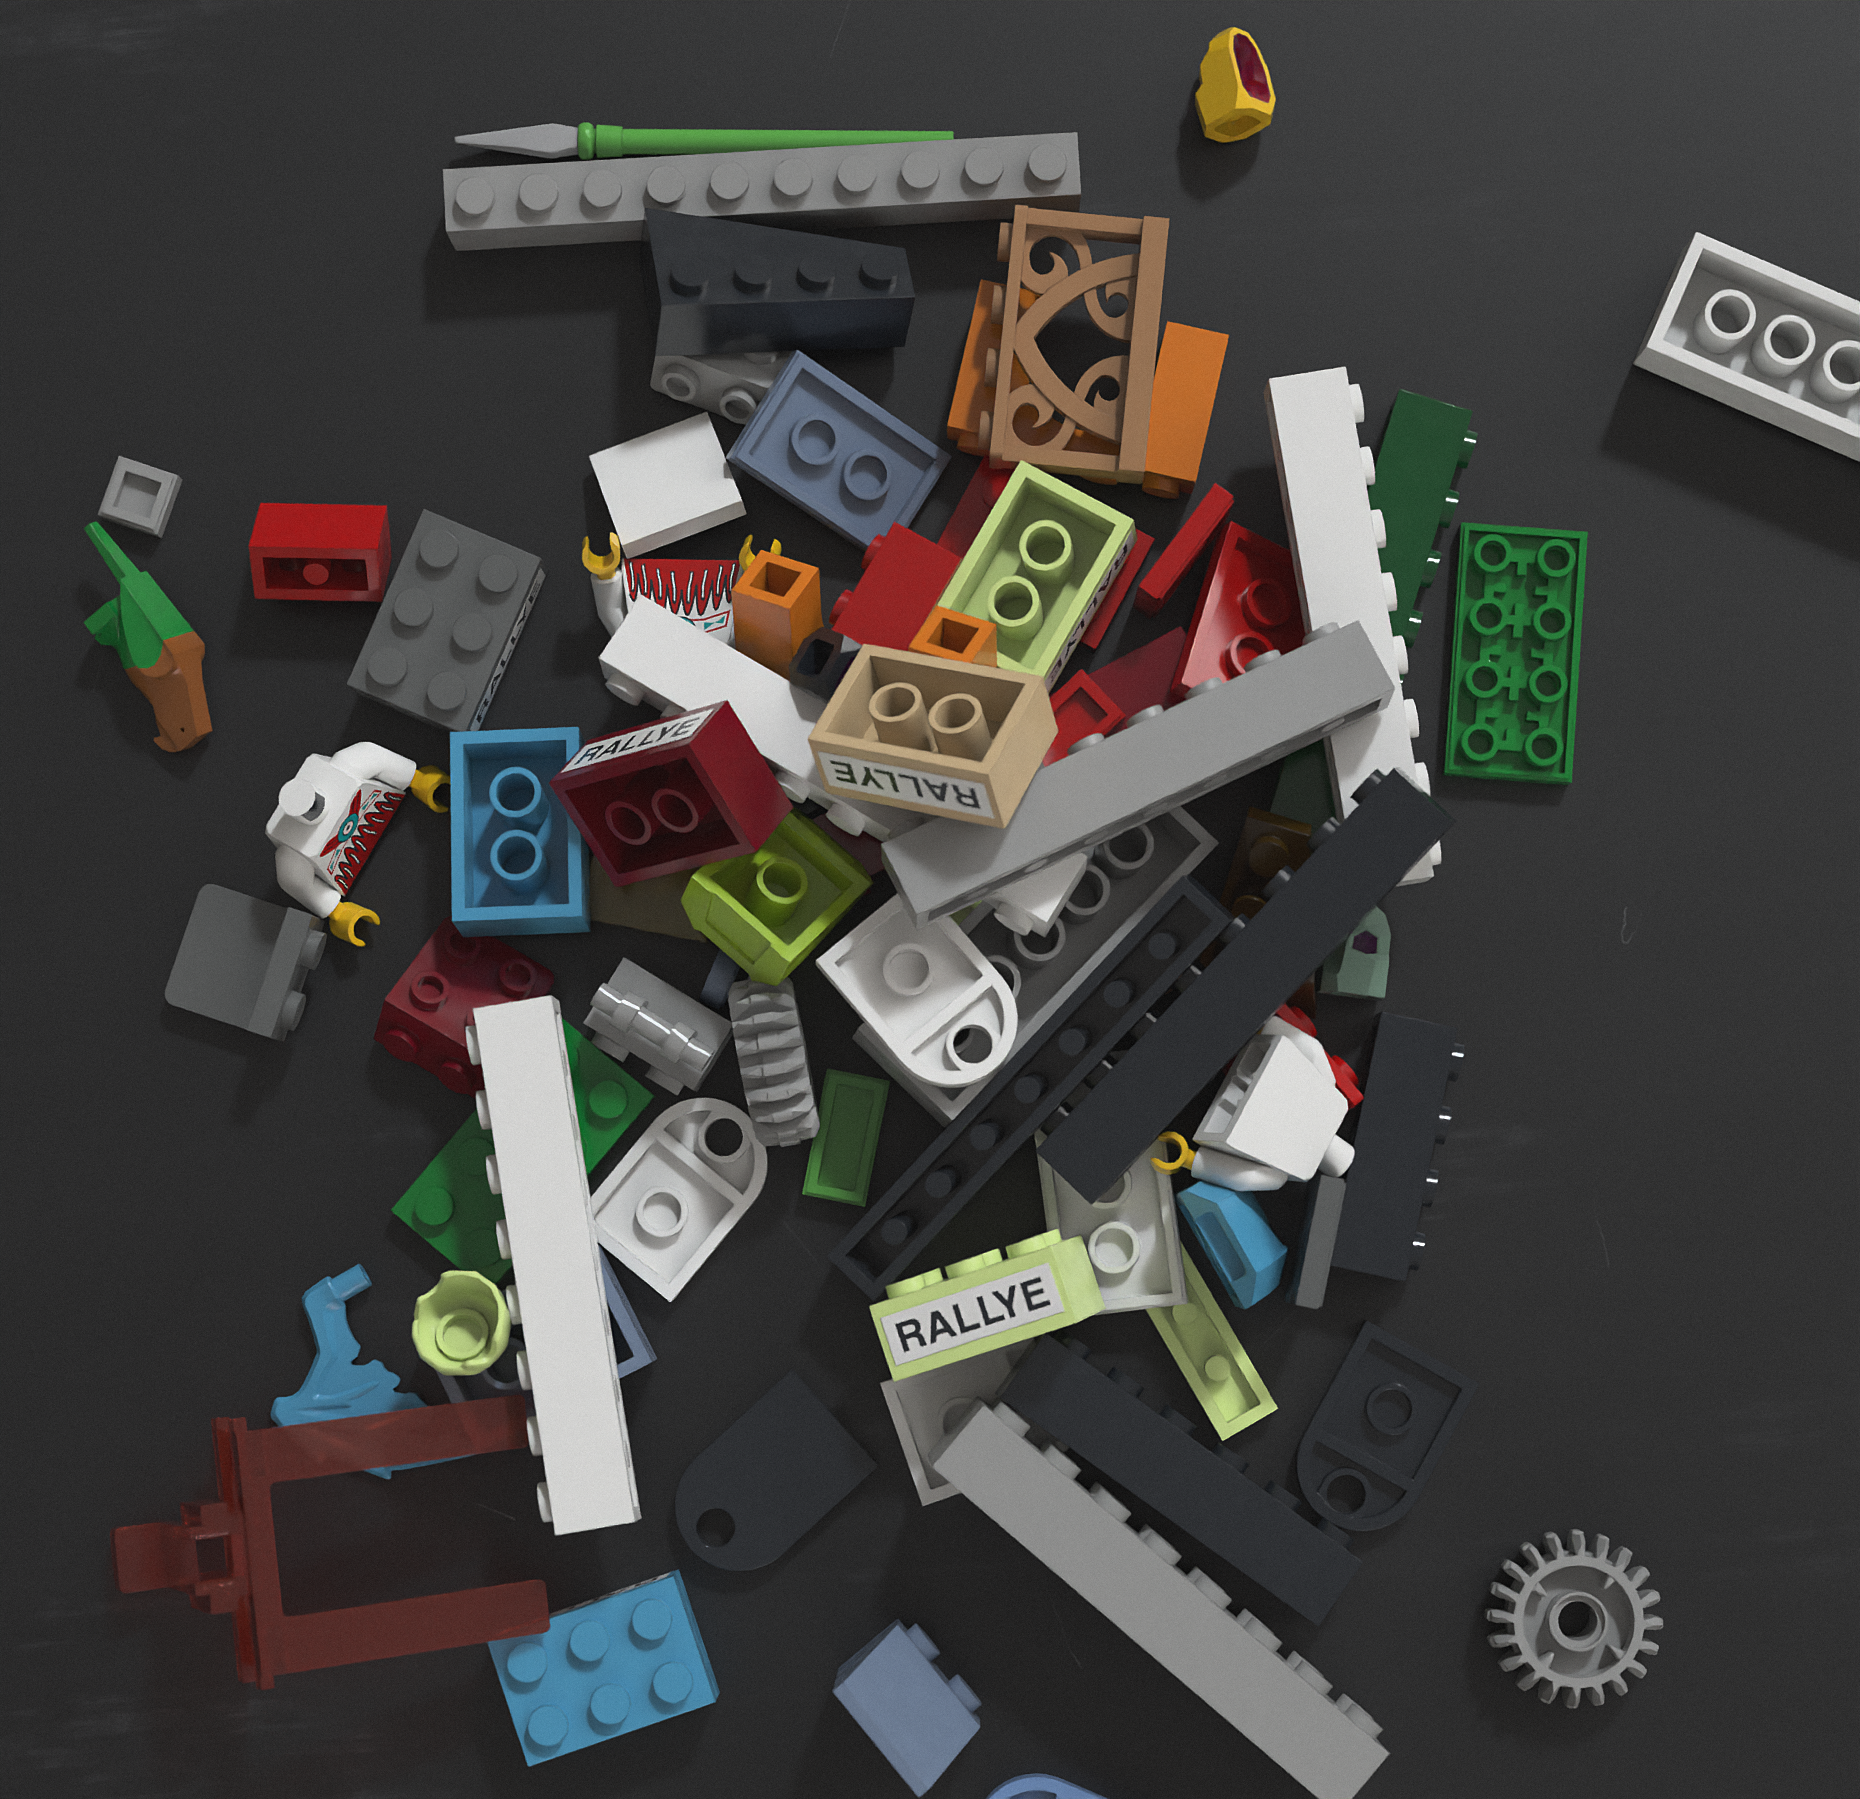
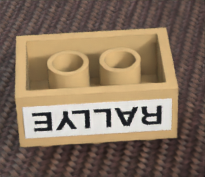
[807,644,1058,829]

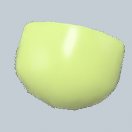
[412,1270,512,1376]

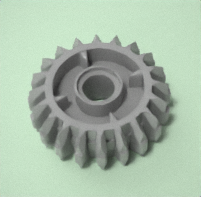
[728,976,820,1147]
[1484,1529,1663,1709]

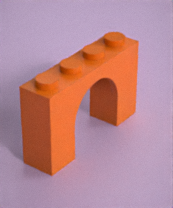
[947,279,1229,499]
[731,550,997,684]

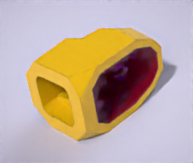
[1195,27,1276,143]

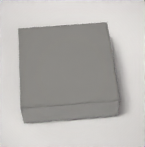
[98,456,182,538]

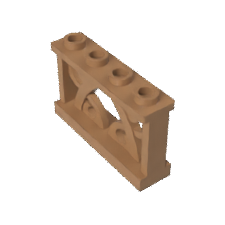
[978,205,1170,484]

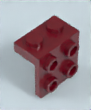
[373,916,554,1099]

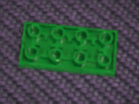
[1442,522,1588,785]

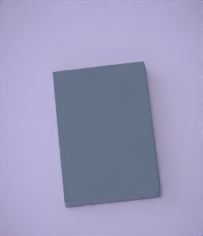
[725,350,952,552]

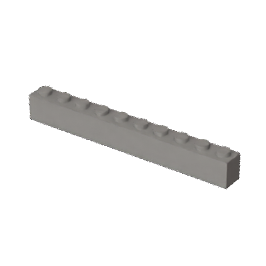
[443,132,1081,251]

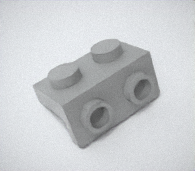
[650,351,792,425]

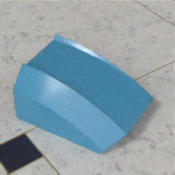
[1174,1179,1290,1309]

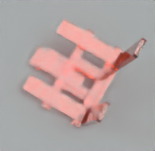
[110,1395,550,1690]

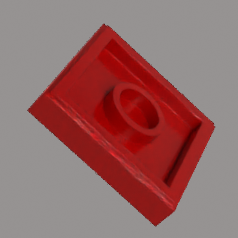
[1132,483,1234,619]

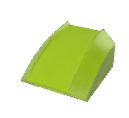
[680,807,873,986]

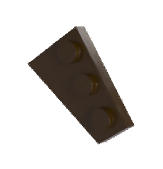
[1199,806,1317,1019]

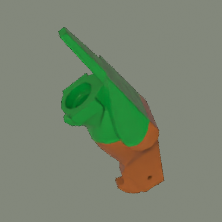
[84,521,212,752]

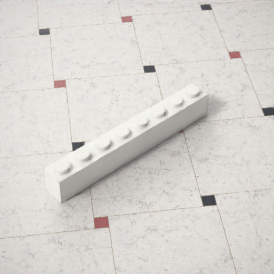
[1263,366,1441,887]
[599,595,1088,937]
[466,995,641,1535]

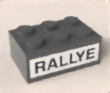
[347,509,549,733]

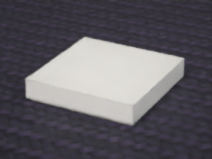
[589,412,747,559]

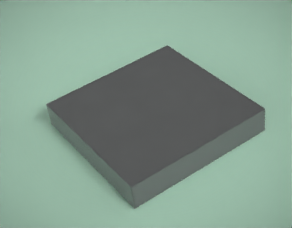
[1284,1175,1347,1309]

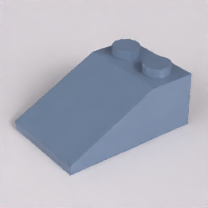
[833,1619,982,1797]

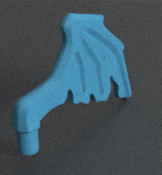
[271,1264,478,1479]

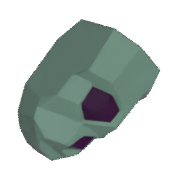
[1317,907,1391,1001]

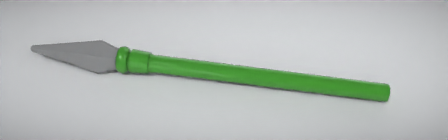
[454,122,953,160]

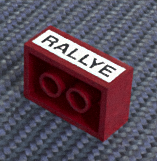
[549,700,793,887]

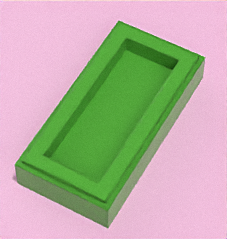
[802,1069,890,1207]

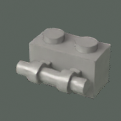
[584,957,733,1095]

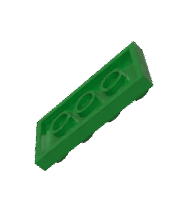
[391,1018,656,1286]

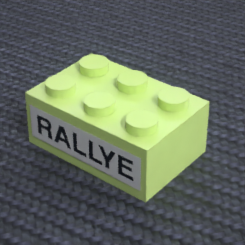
[937,460,1138,695]
[869,1229,1106,1382]

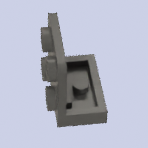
[165,884,327,1041]

